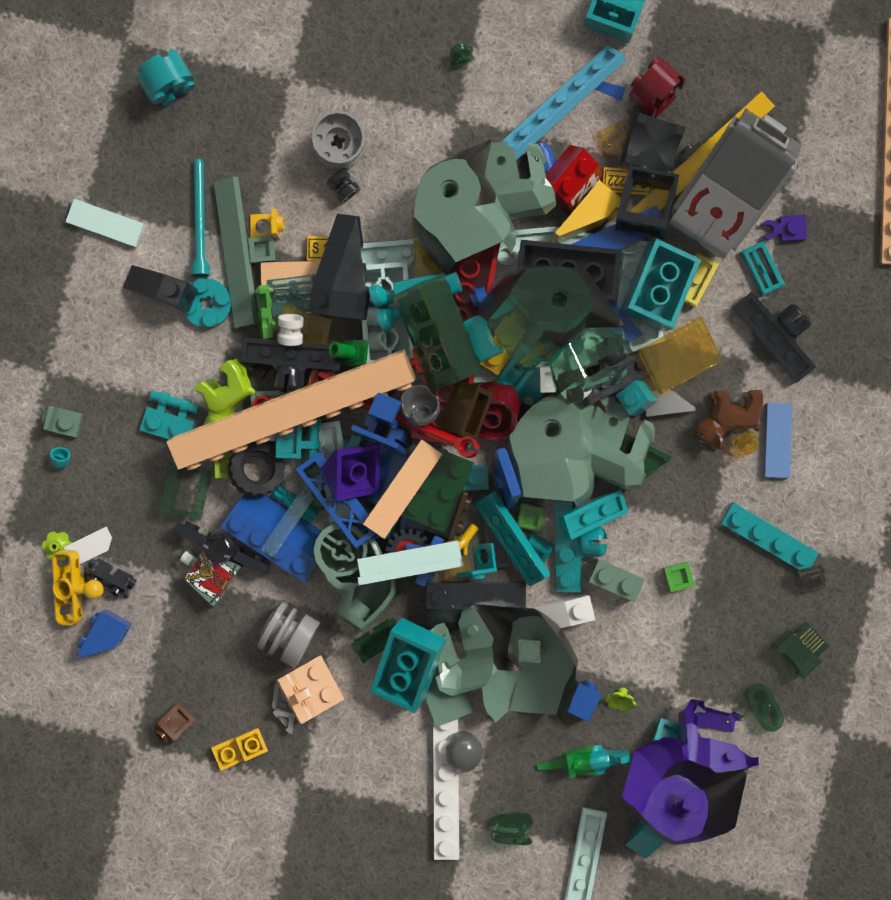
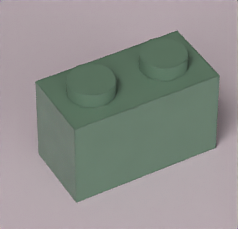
[586,558,645,602]

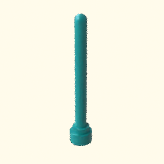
[190,159,210,277]

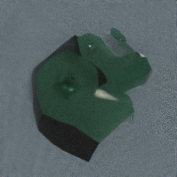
[476,265,627,405]

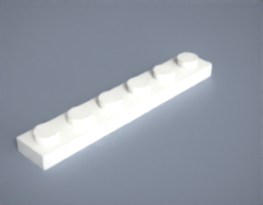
[433,719,459,860]

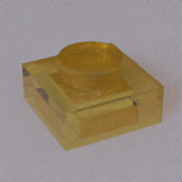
[445,555,470,581]

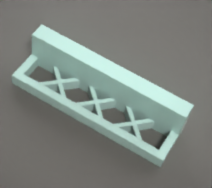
[357,541,463,585]

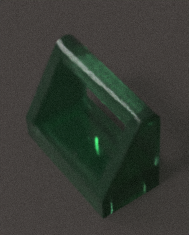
[159,462,212,519]

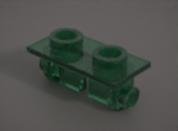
[350,617,397,663]

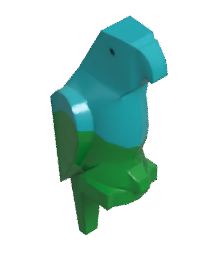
[537,745,631,778]

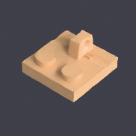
[276,655,344,724]

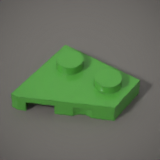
[254,285,276,340]

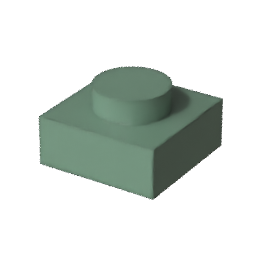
[248,236,276,264]

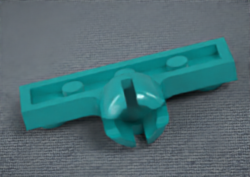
[555,500,607,592]

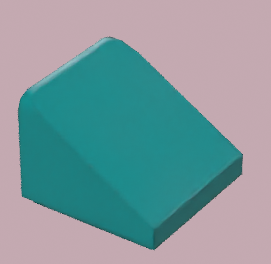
[528,533,554,563]

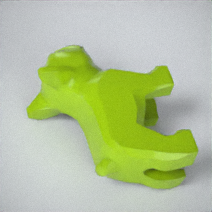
[194,359,256,425]

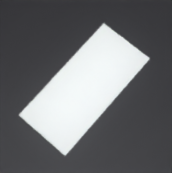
[64,527,112,564]

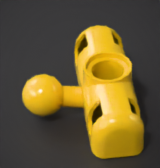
[52,550,104,626]

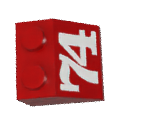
[546,145,603,215]

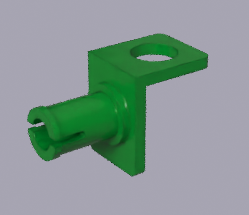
[329,340,368,367]

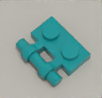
[140,390,200,439]
[275,417,321,459]

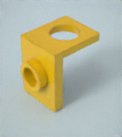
[250,209,284,239]

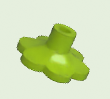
[42,532,72,561]
[605,687,636,712]

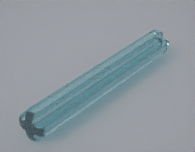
[261,471,325,557]

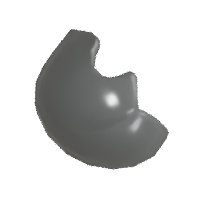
[401,385,440,426]
[446,730,483,773]

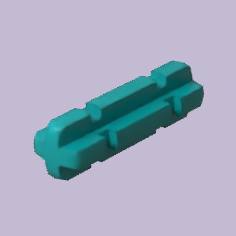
[273,486,318,522]

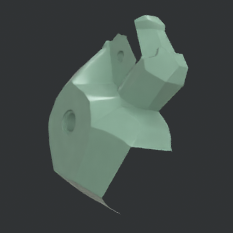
[506,393,655,507]

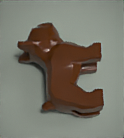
[693,390,763,451]

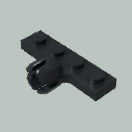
[732,291,816,383]
[240,337,342,393]
[575,337,665,407]
[173,521,270,575]

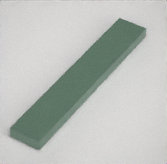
[214,176,259,328]

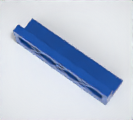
[296,451,380,549]

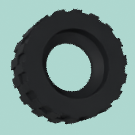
[227,441,285,497]

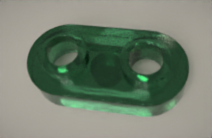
[746,683,784,732]

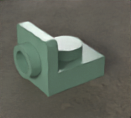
[42,406,84,438]

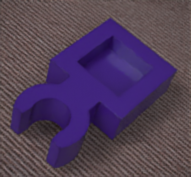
[762,214,807,242]

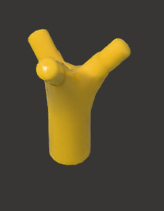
[447,523,479,556]

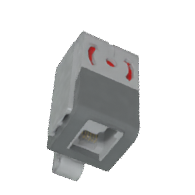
[668,108,802,259]

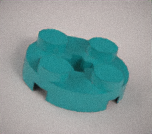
[182,278,232,328]

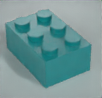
[619,238,701,332]
[370,618,447,714]

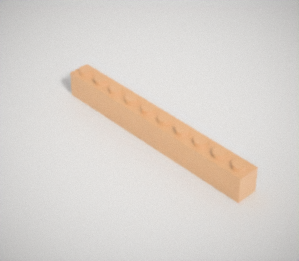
[167,349,416,470]

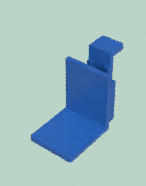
[351,393,413,504]

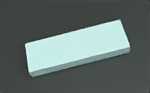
[66,199,145,248]

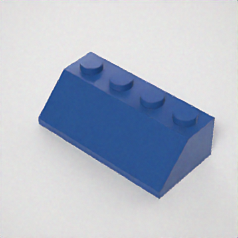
[220,494,321,583]

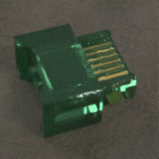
[770,622,829,680]

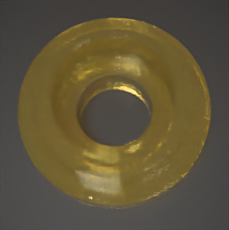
[734,431,759,455]

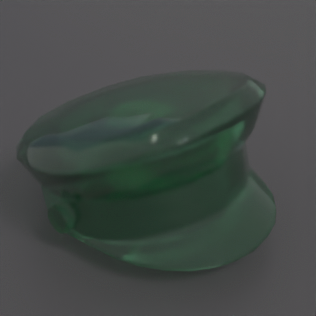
[488,812,534,845]

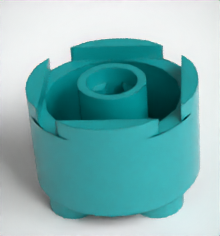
[135,50,196,107]

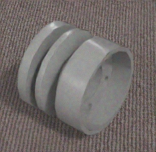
[311,111,365,172]
[257,601,320,669]

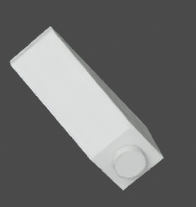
[530,593,595,628]

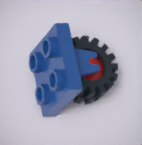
[386,528,444,586]

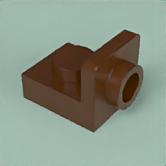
[154,702,196,744]

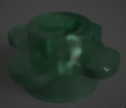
[449,43,474,66]

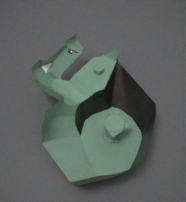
[413,140,556,275]
[430,604,578,725]

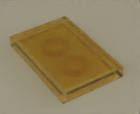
[638,316,723,394]

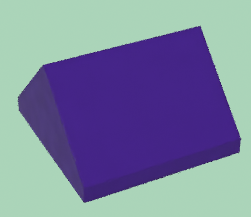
[321,443,380,501]

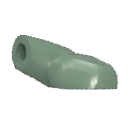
[313,523,397,633]

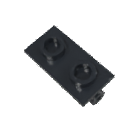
[83,558,137,598]

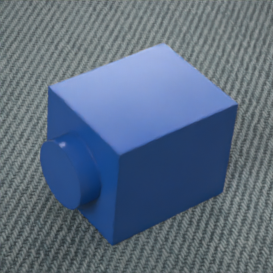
[568,680,602,722]

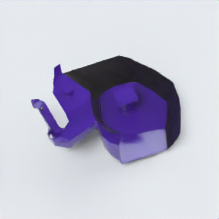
[622,699,759,845]

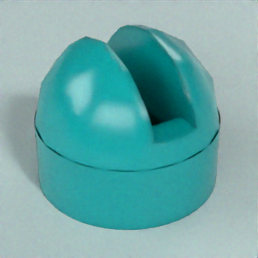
[50,447,71,469]

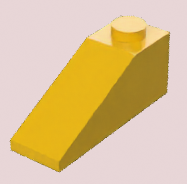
[550,180,621,243]

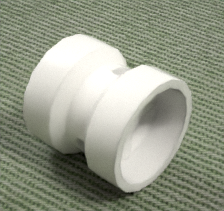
[278,314,303,346]

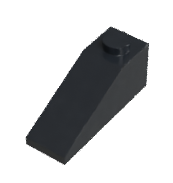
[123,265,198,312]

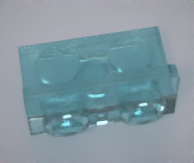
[266,274,316,318]

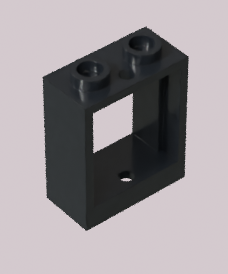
[616,165,679,240]

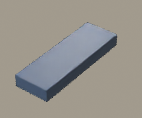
[763,403,792,478]

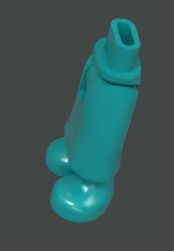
[369,272,462,332]

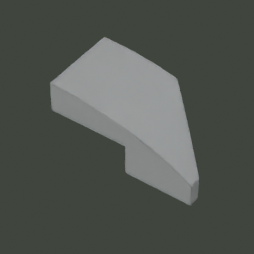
[646,389,696,417]
[272,682,296,734]

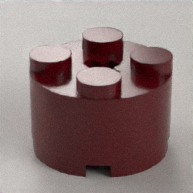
[629,57,686,117]
[478,382,521,441]

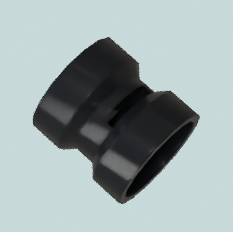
[326,168,361,203]

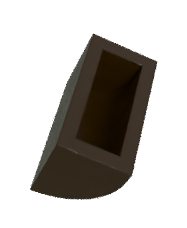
[439,380,494,440]

